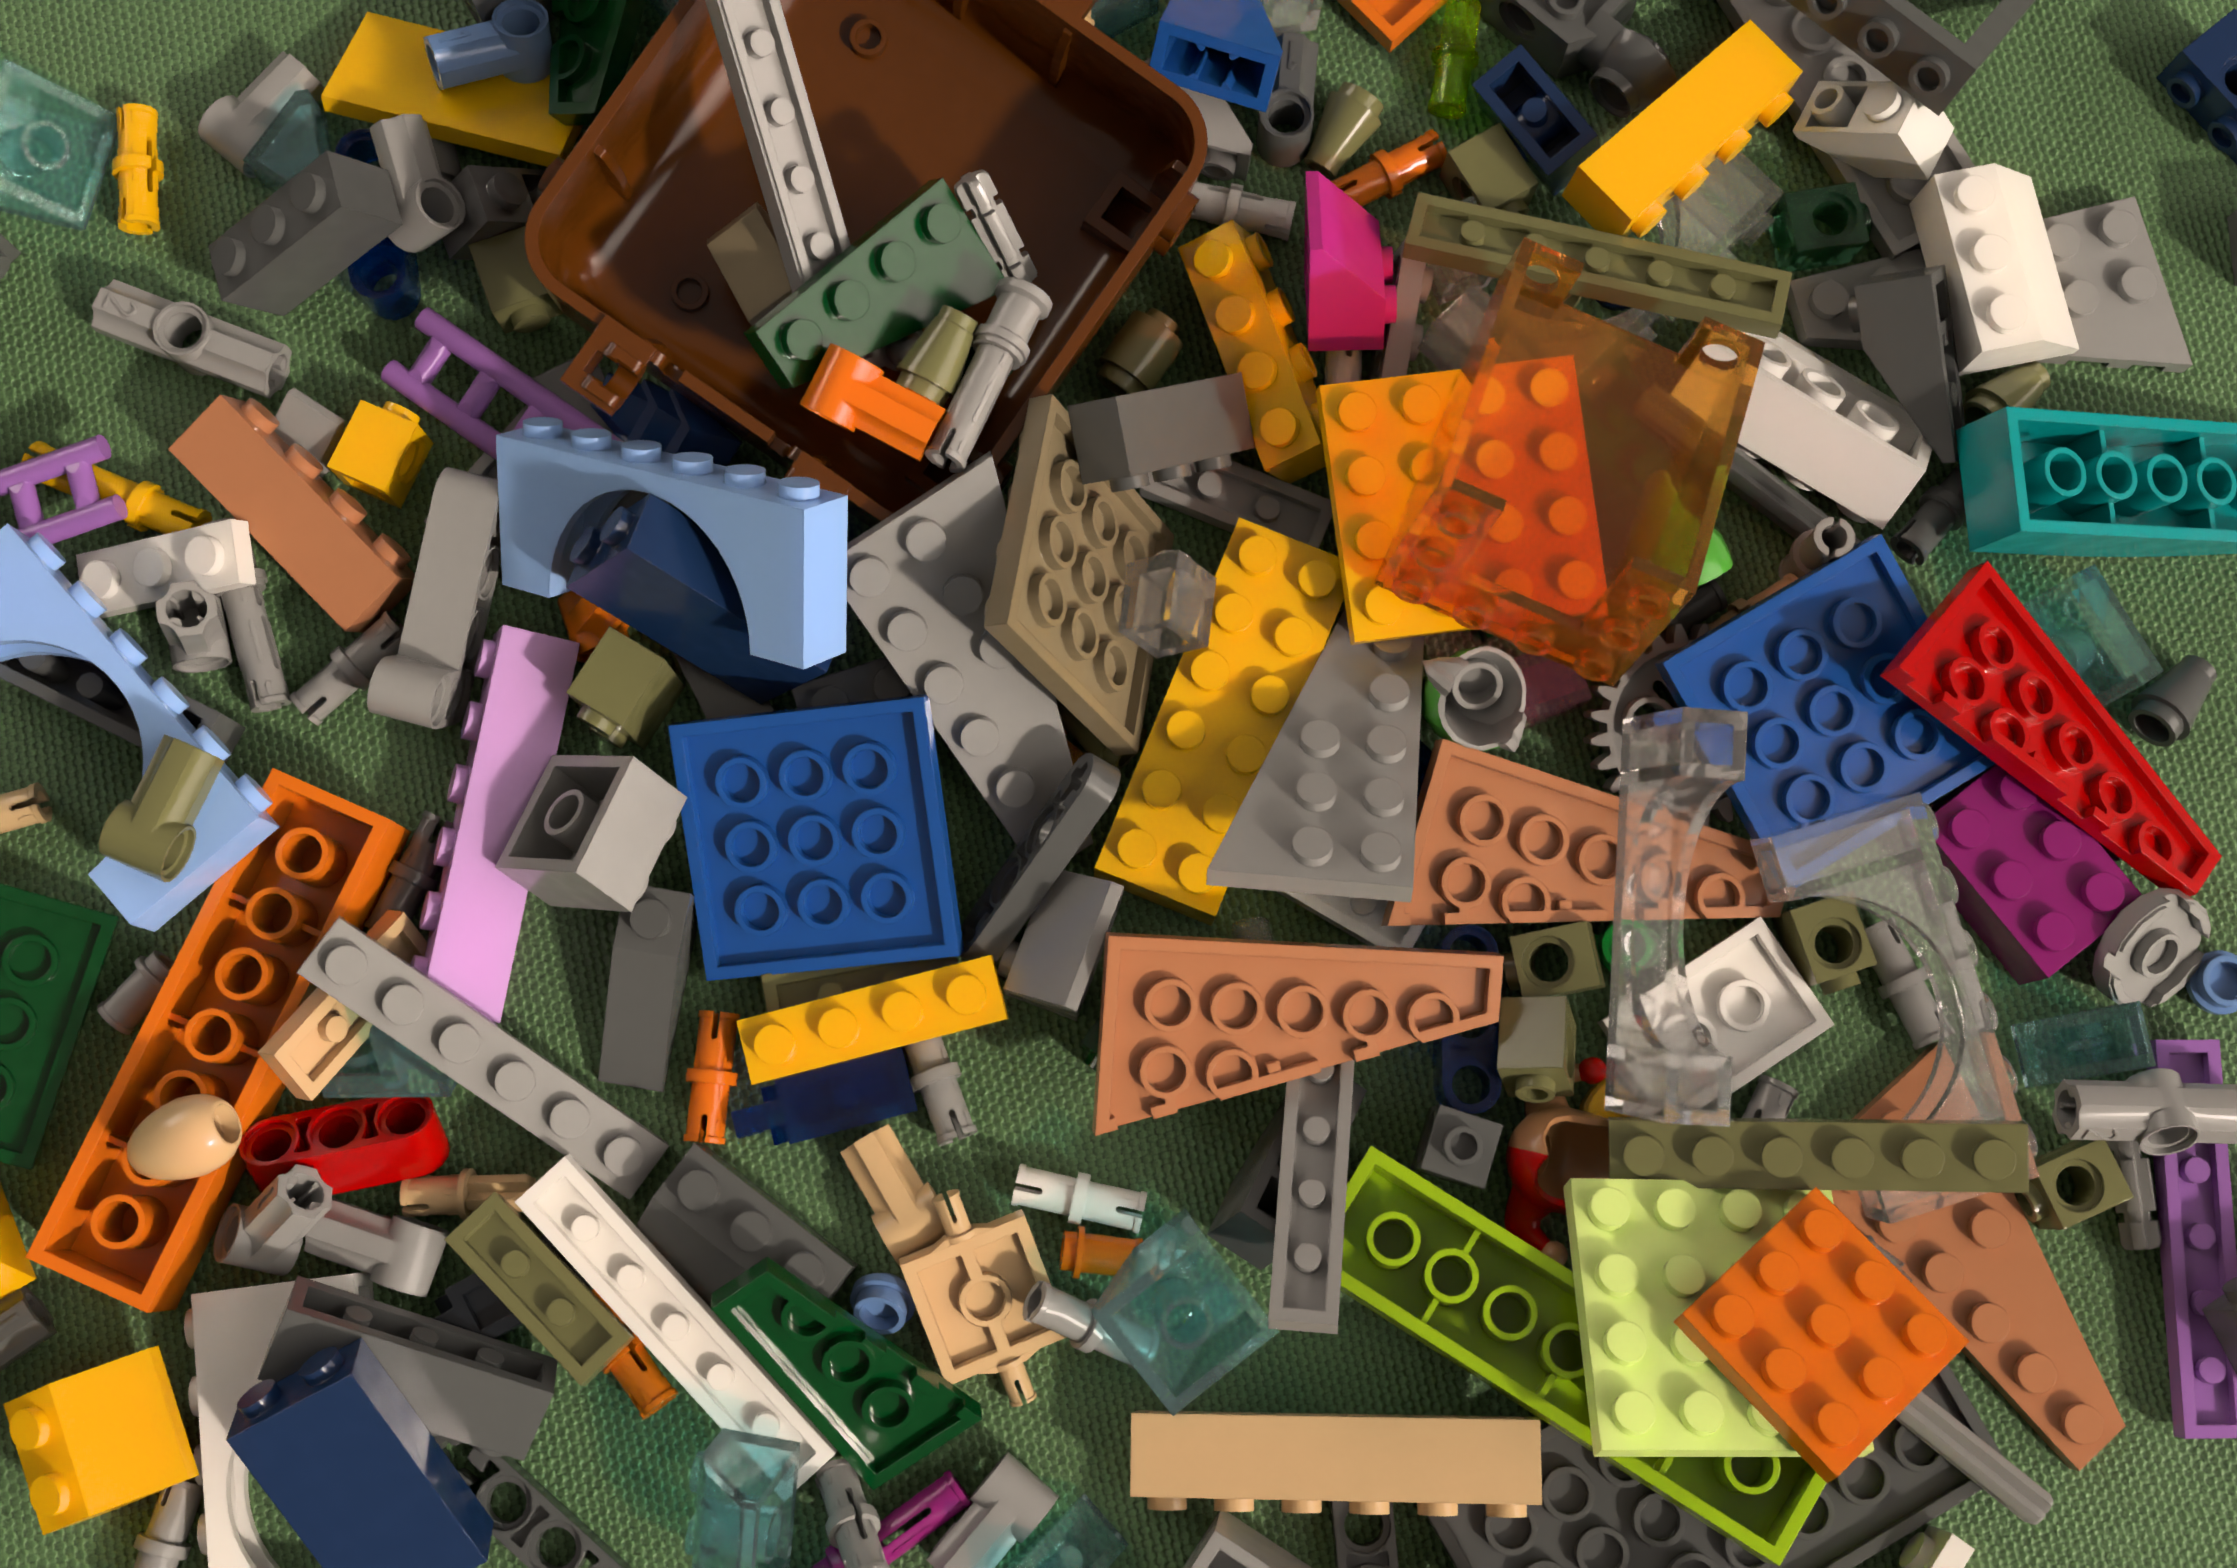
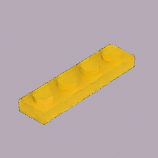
[736,955,1009,1085]

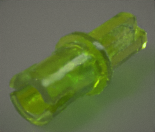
[1428,0,1482,119]

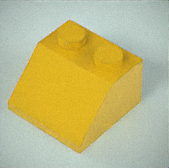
[3,1345,199,1535]

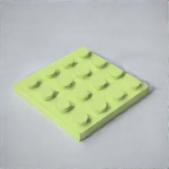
[1563,1178,1874,1457]

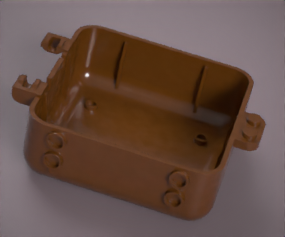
[525,0,1208,528]

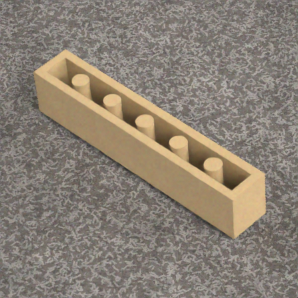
[1130,1410,1542,1518]

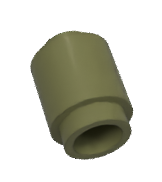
[1096,308,1184,396]

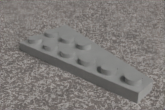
[1787,196,2193,373]
[847,451,1093,855]
[1206,608,1424,902]

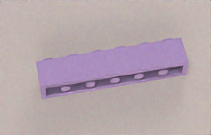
[411,625,580,1023]

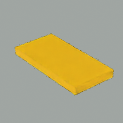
[321,11,583,167]

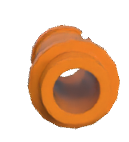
[1059,1225,1143,1280]

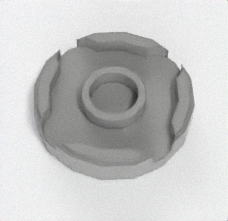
[2092,888,2211,1010]

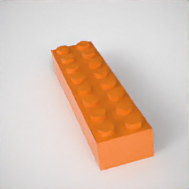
[25,767,411,1313]

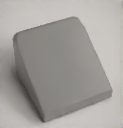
[274,387,345,477]

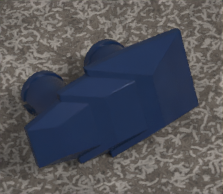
[590,373,743,466]

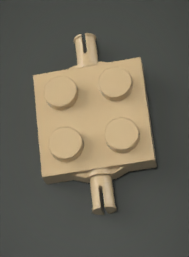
[898,1189,1067,1407]

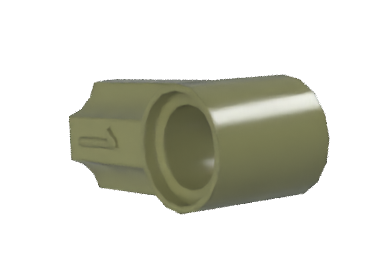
[99,734,225,882]

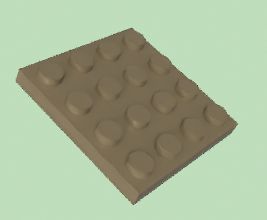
[984,394,1174,756]

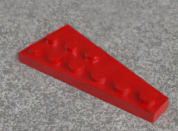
[1880,560,2222,896]

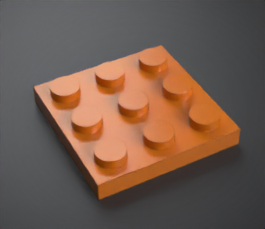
[1673,1187,1970,1483]

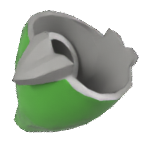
[1421,645,1527,752]

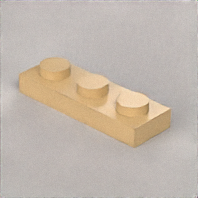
[258,910,427,1101]

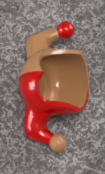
[1504,1057,1609,1265]

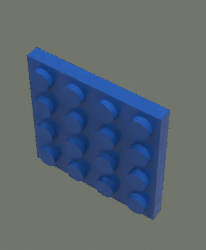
[1654,534,1996,889]
[668,694,964,981]

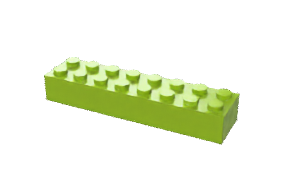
[1340,1146,1826,1566]

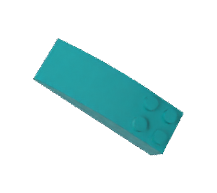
[1956,406,2237,557]

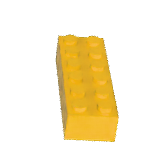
[1094,517,1344,926]

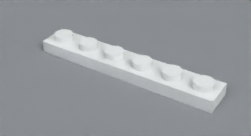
[515,1154,837,1499]

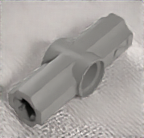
[91,279,292,399]
[2052,1068,2237,1156]

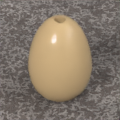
[127,1094,242,1181]

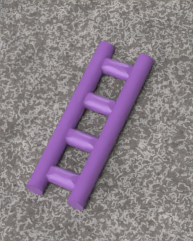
[381,307,624,461]
[0,435,128,544]

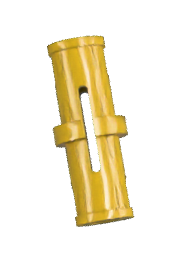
[112,103,164,235]

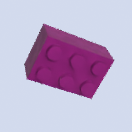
[1896,764,2142,985]

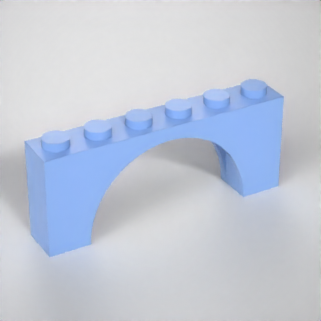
[496,417,848,670]
[0,523,280,932]

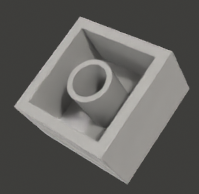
[495,755,687,912]

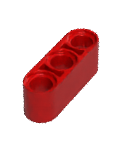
[239,1090,450,1195]

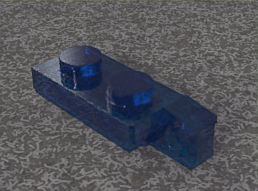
[731,1047,918,1146]

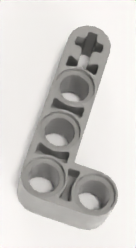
[367,467,501,729]

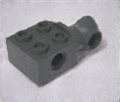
[1467,0,1677,118]

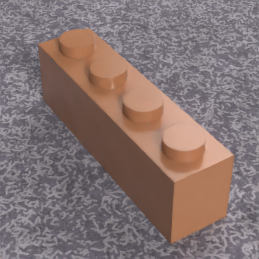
[168,394,415,633]

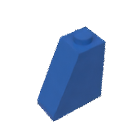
[1149,0,1283,113]

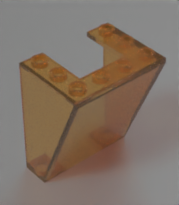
[1374,237,1765,686]

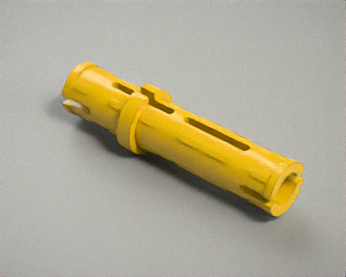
[21,441,212,534]

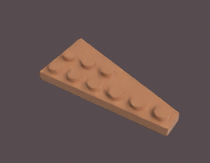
[1381,739,1788,926]
[1092,932,1504,1136]
[1831,1041,2126,1471]

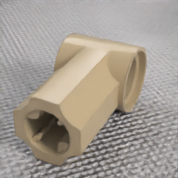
[840,1124,946,1266]

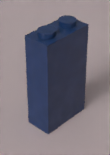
[566,493,847,704]
[226,1338,494,1568]

